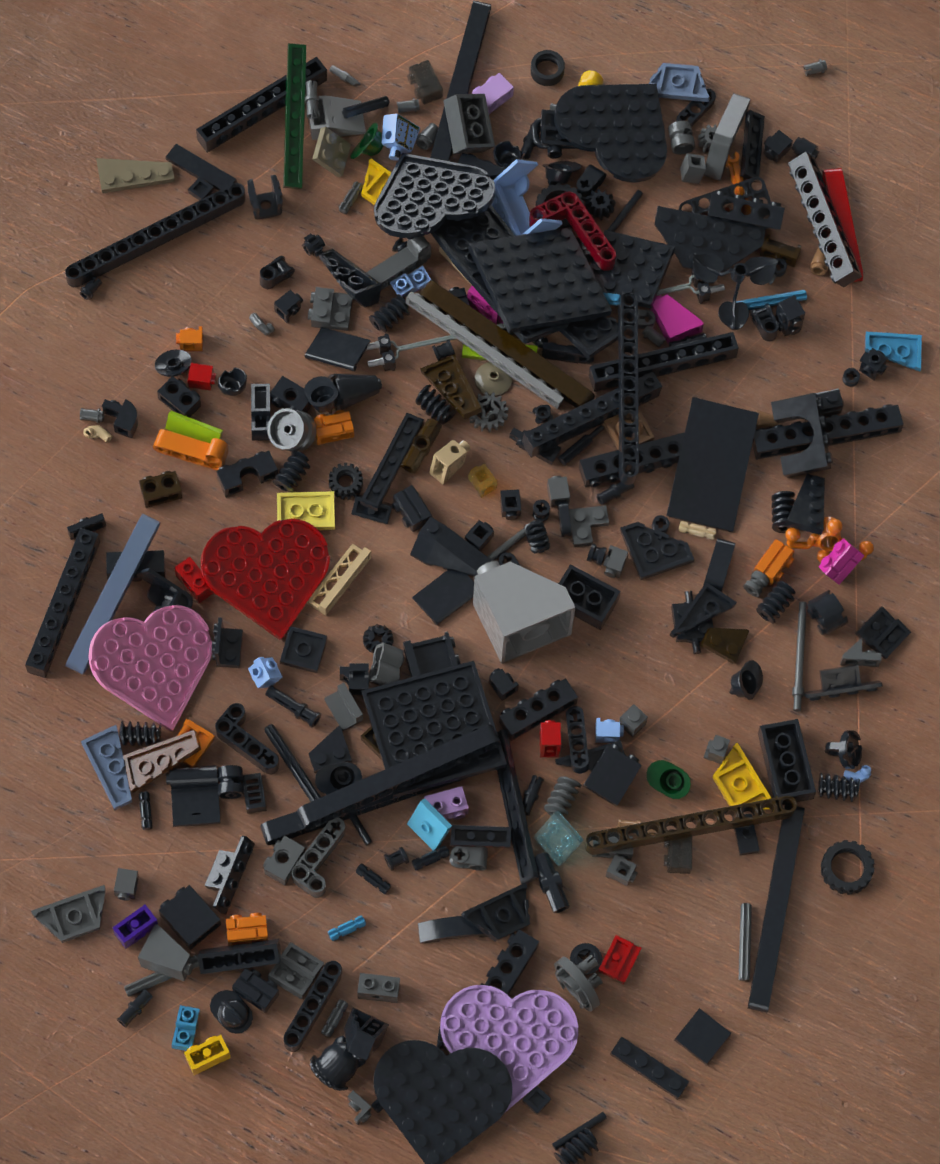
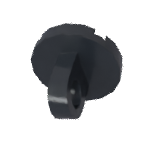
[825,730,862,769]

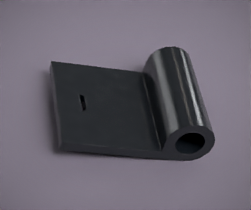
[166,765,221,827]

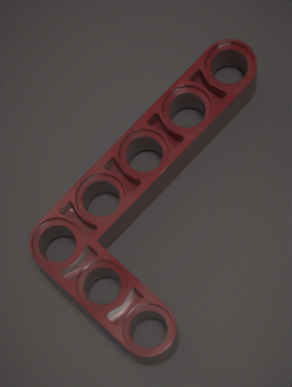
[529,192,616,271]

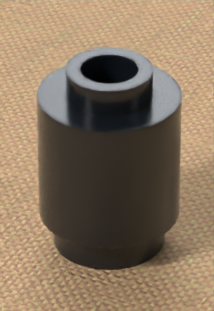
[791,137,820,159]

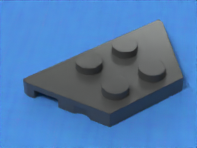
[31,885,106,943]

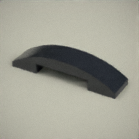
[418,916,488,944]

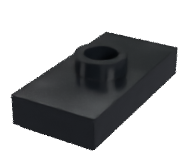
[67,513,106,540]
[732,813,760,855]

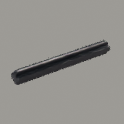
[264,724,321,802]

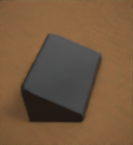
[351,495,393,524]

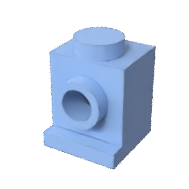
[595,718,624,743]

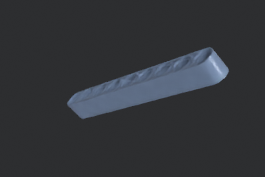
[65,514,160,675]

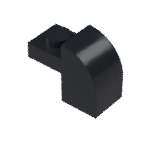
[102,399,138,438]

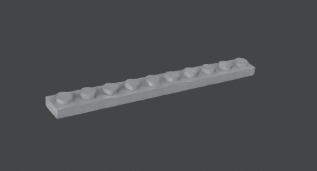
[406,291,564,409]

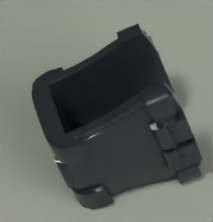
[247,175,283,220]

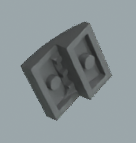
[267,942,324,999]

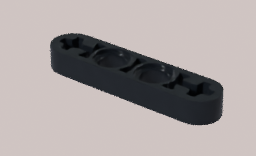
[566,706,589,774]

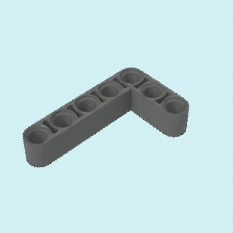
[704,93,751,181]

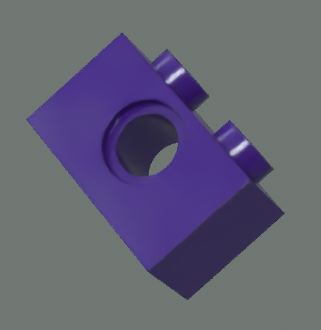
[112,904,158,949]

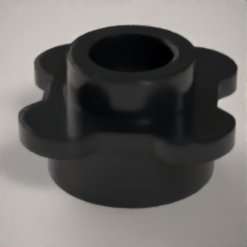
[532,405,553,424]

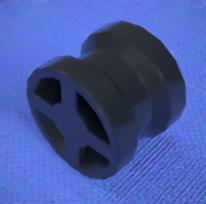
[587,543,607,566]

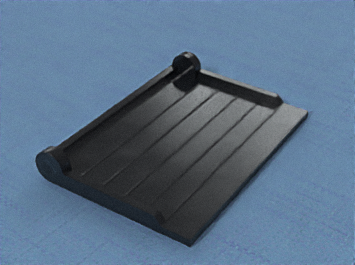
[305,327,370,372]
[412,569,474,626]

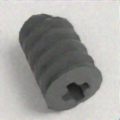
[544,777,582,821]

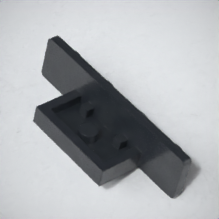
[804,664,883,701]
[205,835,255,915]

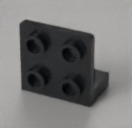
[211,617,243,668]

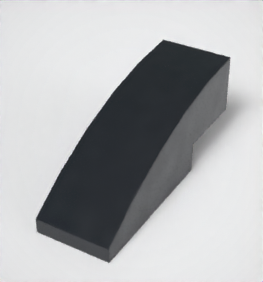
[251,384,271,441]

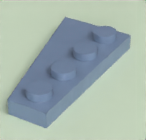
[81,725,132,811]

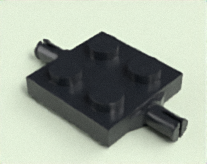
[671,591,714,654]

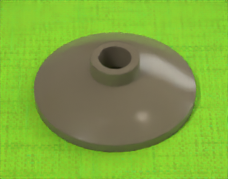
[475,362,512,396]

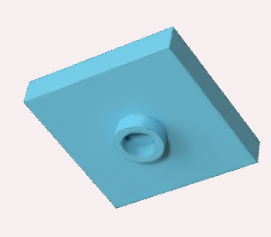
[407,798,452,850]

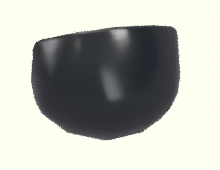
[493,141,522,168]
[218,367,247,396]

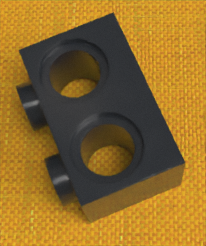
[157,376,201,417]

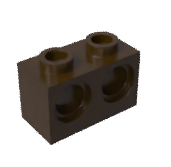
[139,471,182,508]

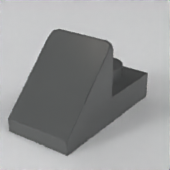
[840,638,881,667]

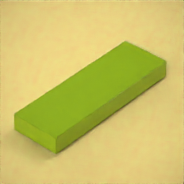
[165,411,223,443]

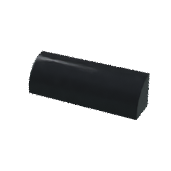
[197,939,281,974]

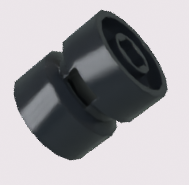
[218,765,244,799]

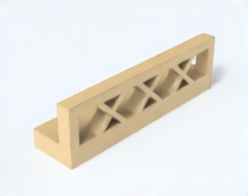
[307,544,371,616]

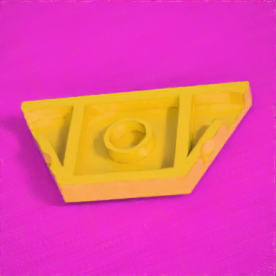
[361,158,391,205]
[712,743,771,810]

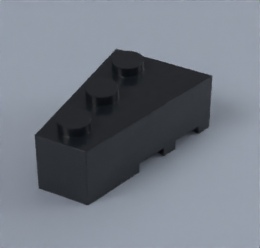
[344,1007,389,1060]

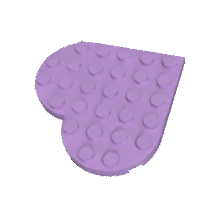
[440,985,578,1111]

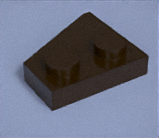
[700,628,749,664]

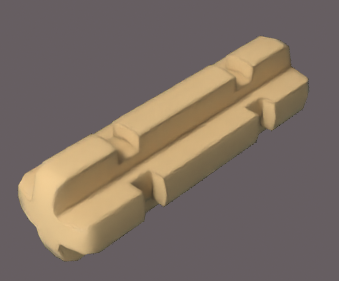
[679,521,716,540]

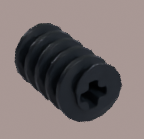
[369,294,410,333]
[415,384,457,425]
[273,450,311,493]
[771,491,795,533]
[756,581,796,624]
[120,721,161,747]
[818,773,860,802]
[554,1128,599,1164]

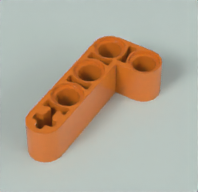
[153,429,229,470]

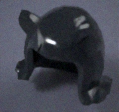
[310,1035,366,1091]

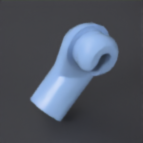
[843,765,871,783]

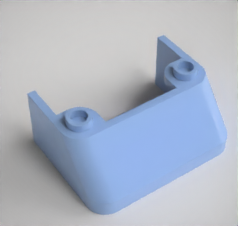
[491,159,563,236]

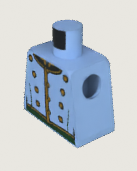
[381,114,420,161]

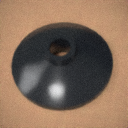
[155,349,192,377]

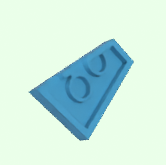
[865,331,922,372]

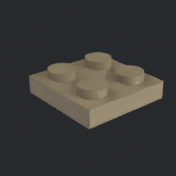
[312,127,351,177]

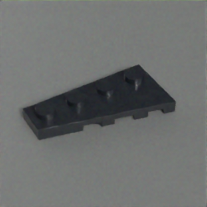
[785,474,825,535]

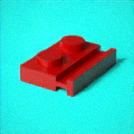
[598,935,642,984]

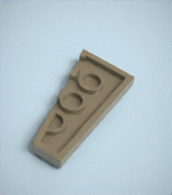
[96,158,175,193]

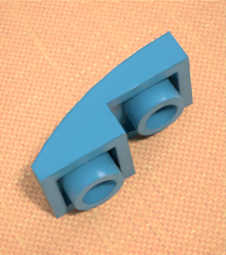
[172,1005,200,1051]

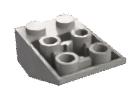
[309,95,366,140]

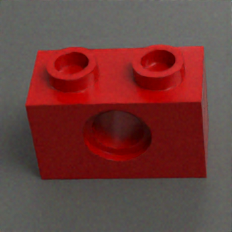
[174,557,214,604]
[539,720,561,758]

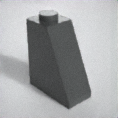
[138,924,193,981]

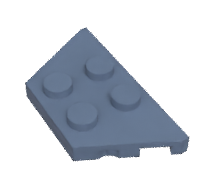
[648,63,710,102]

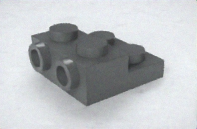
[308,287,353,331]

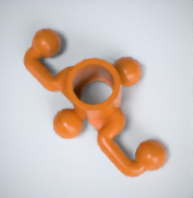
[785,517,874,563]

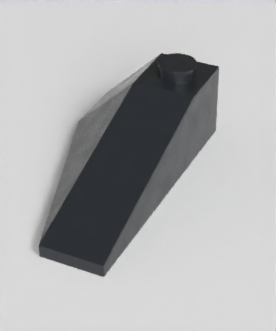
[319,249,382,308]
[410,517,492,576]

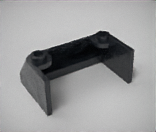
[135,568,193,612]

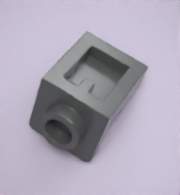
[348,1091,372,1125]

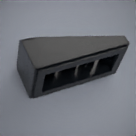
[242,773,267,814]

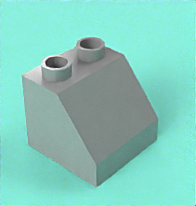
[473,561,575,664]

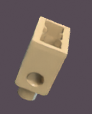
[429,440,470,484]

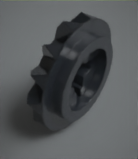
[363,624,394,653]
[570,943,602,975]

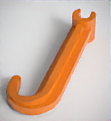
[725,151,751,215]

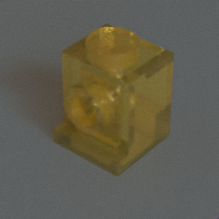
[468,464,497,498]

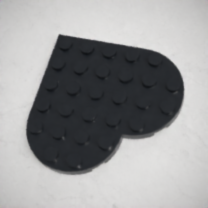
[554,84,667,183]
[374,153,495,239]
[374,1040,512,1164]

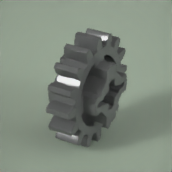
[470,392,508,432]

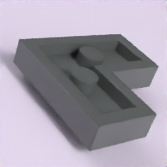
[569,505,609,547]

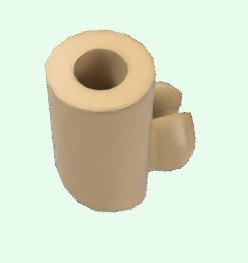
[83,425,113,443]

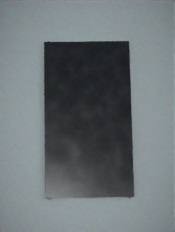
[666,397,759,532]

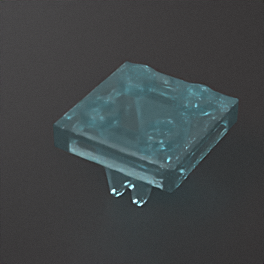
[533,811,584,867]

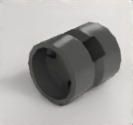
[668,121,695,155]

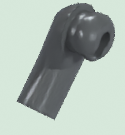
[249,313,275,335]

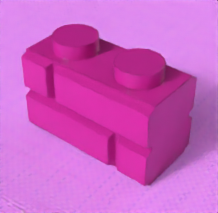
[819,538,864,585]

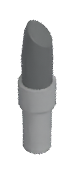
[329,65,361,86]

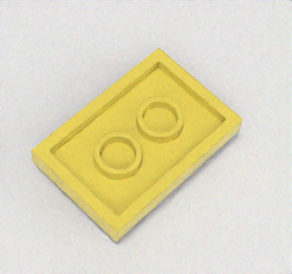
[277,491,335,530]

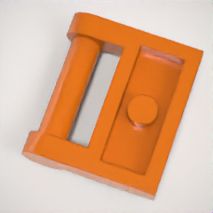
[177,719,215,767]

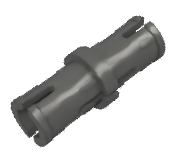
[305,81,319,119]

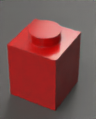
[188,363,217,391]

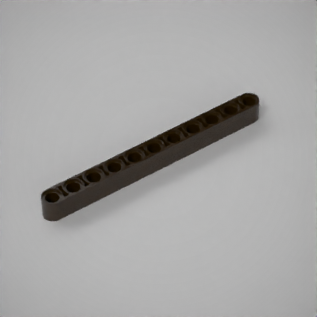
[420,280,595,408]
[585,796,797,855]

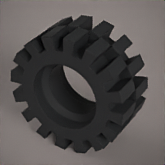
[329,463,363,500]

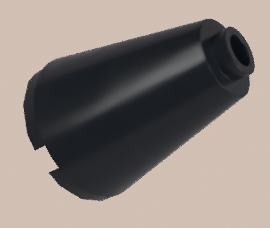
[328,373,382,411]

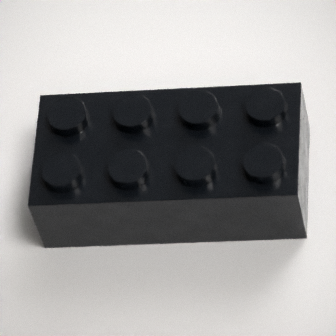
[758,719,816,805]

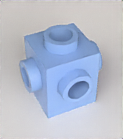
[248,657,282,688]

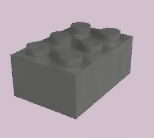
[443,94,495,154]

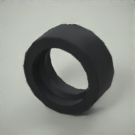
[531,50,565,86]

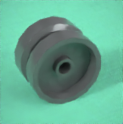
[268,408,316,452]

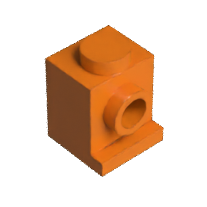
[176,326,203,351]

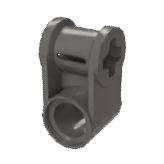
[449,846,488,870]

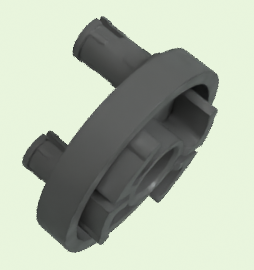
[554,955,603,1012]

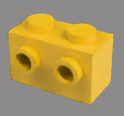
[184,1035,231,1076]

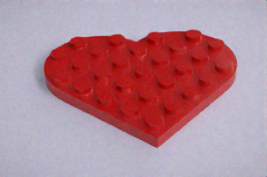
[201,518,330,640]

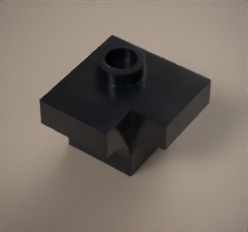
[339,663,369,695]

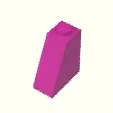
[650,294,704,345]

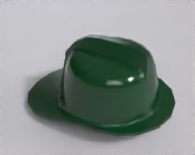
[350,123,384,159]
[646,760,691,799]

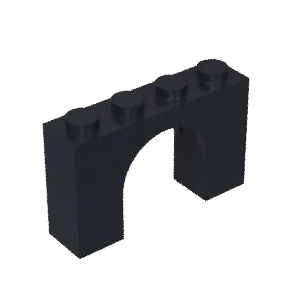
[771,393,833,478]

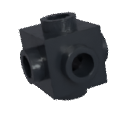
[859,348,888,381]

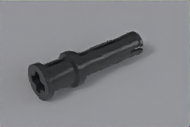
[265,685,321,728]

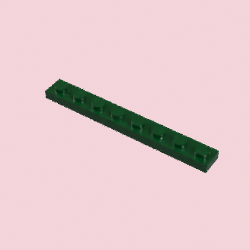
[283,43,307,189]

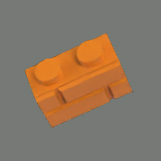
[314,410,354,445]
[753,539,795,586]
[226,913,268,946]

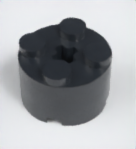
[807,590,848,635]

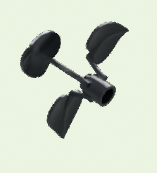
[692,254,778,331]

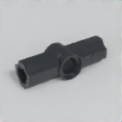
[534,852,570,913]

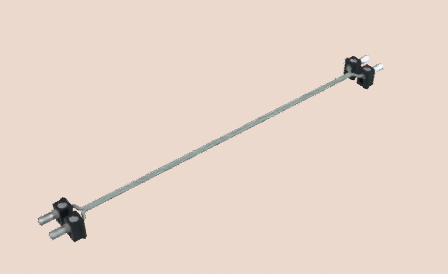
[366,269,725,371]

